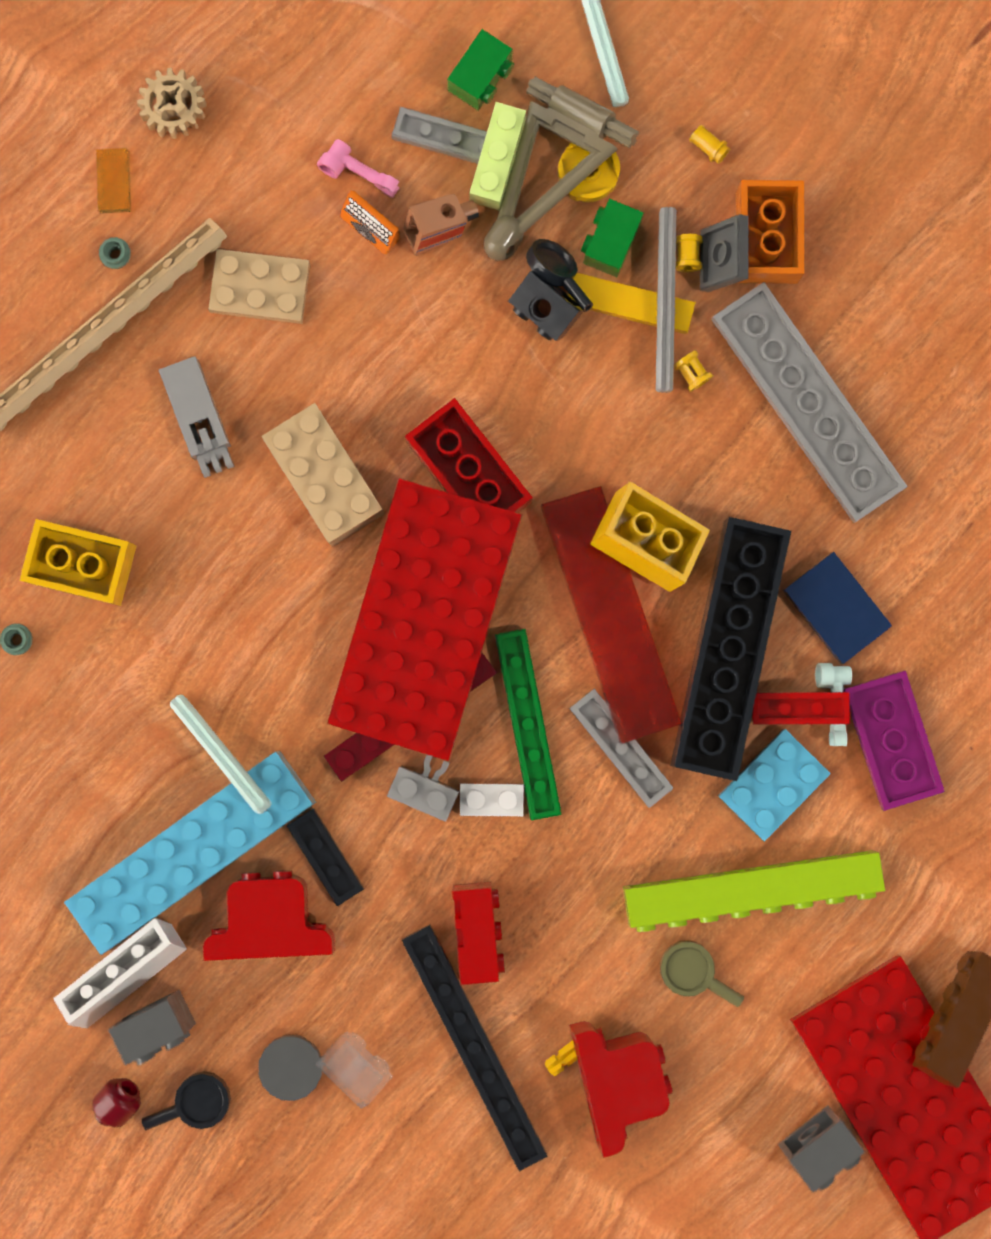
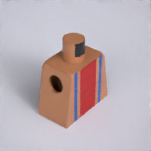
[403,194,479,256]

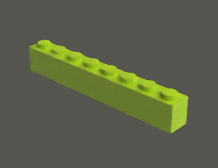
[623,850,885,932]

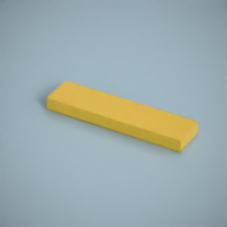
[569,273,695,334]

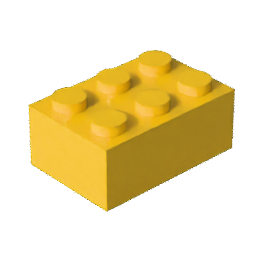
[590,481,710,592]
[19,519,136,606]

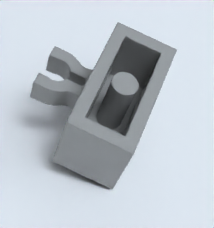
[387,755,459,822]

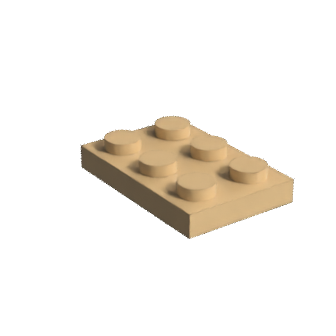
[208,249,310,324]

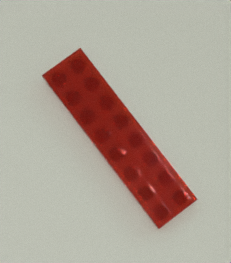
[540,486,682,744]

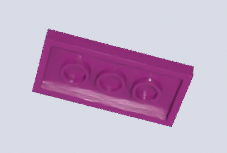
[844,670,945,811]

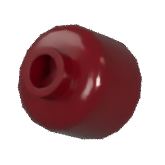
[92,1078,141,1127]

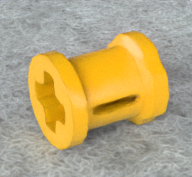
[676,234,703,272]
[674,350,713,392]

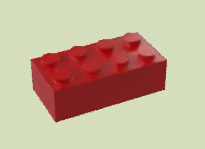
[404,398,533,513]

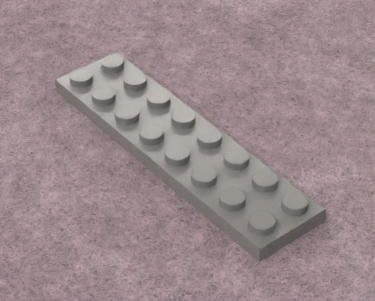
[711,282,908,523]

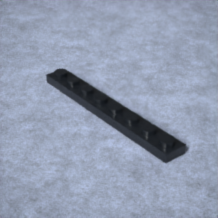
[401,924,548,1172]

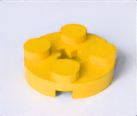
[558,143,620,202]

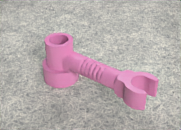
[317,139,399,198]

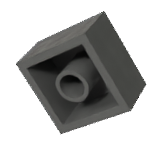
[108,989,196,1066]
[778,1105,865,1193]

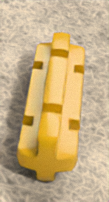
[545,1040,577,1076]

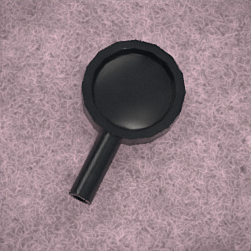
[526,239,593,312]
[142,1071,231,1131]

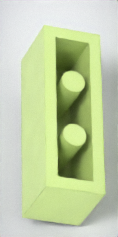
[469,102,526,210]

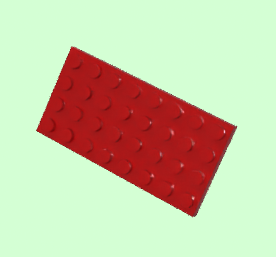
[327,478,522,761]
[790,955,991,1239]

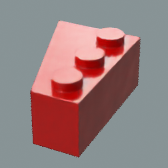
[452,882,505,985]

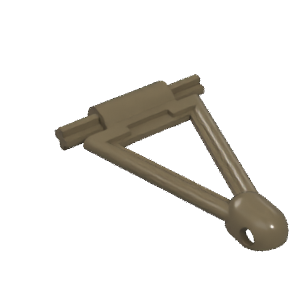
[484,77,639,261]

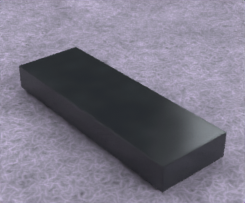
[287,808,365,906]

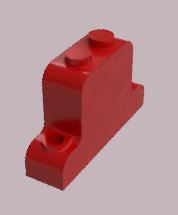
[203,870,335,961]
[569,1021,673,1158]

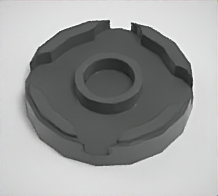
[258,1035,323,1101]

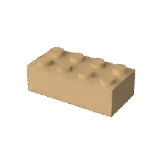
[261,403,385,547]

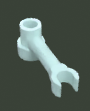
[815,663,852,746]

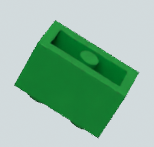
[447,29,514,111]
[581,198,644,278]

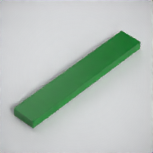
[495,628,562,821]

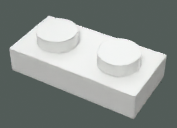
[460,783,524,816]

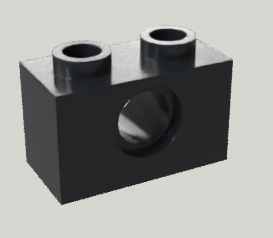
[508,271,583,341]

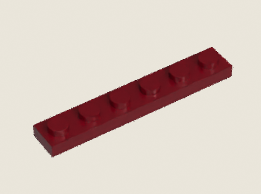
[324,652,497,782]

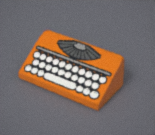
[340,190,400,255]

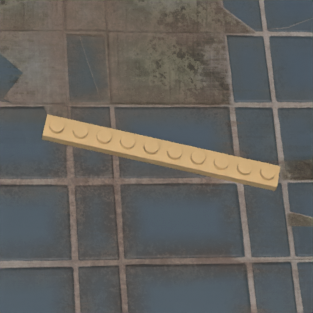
[0,218,227,432]

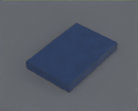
[783,552,892,665]

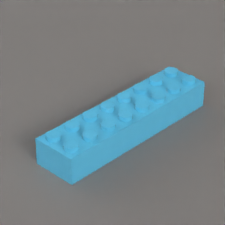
[64,751,316,955]

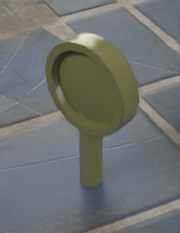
[660,941,744,1007]

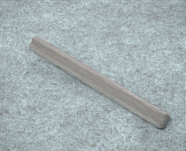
[656,207,677,393]

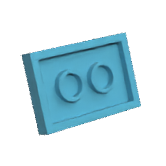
[718,729,831,841]

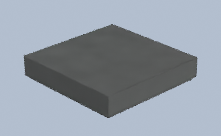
[700,214,748,292]

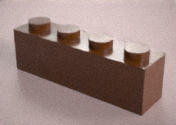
[912,951,991,1088]

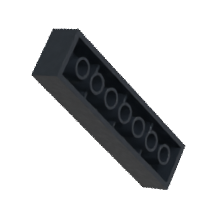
[670,517,792,781]

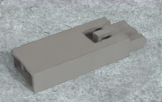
[159,356,234,478]

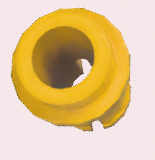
[689,125,730,164]

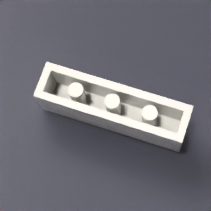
[54,918,187,1029]

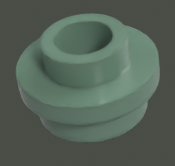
[99,237,131,269]
[0,624,33,655]

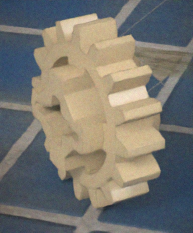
[137,68,207,139]

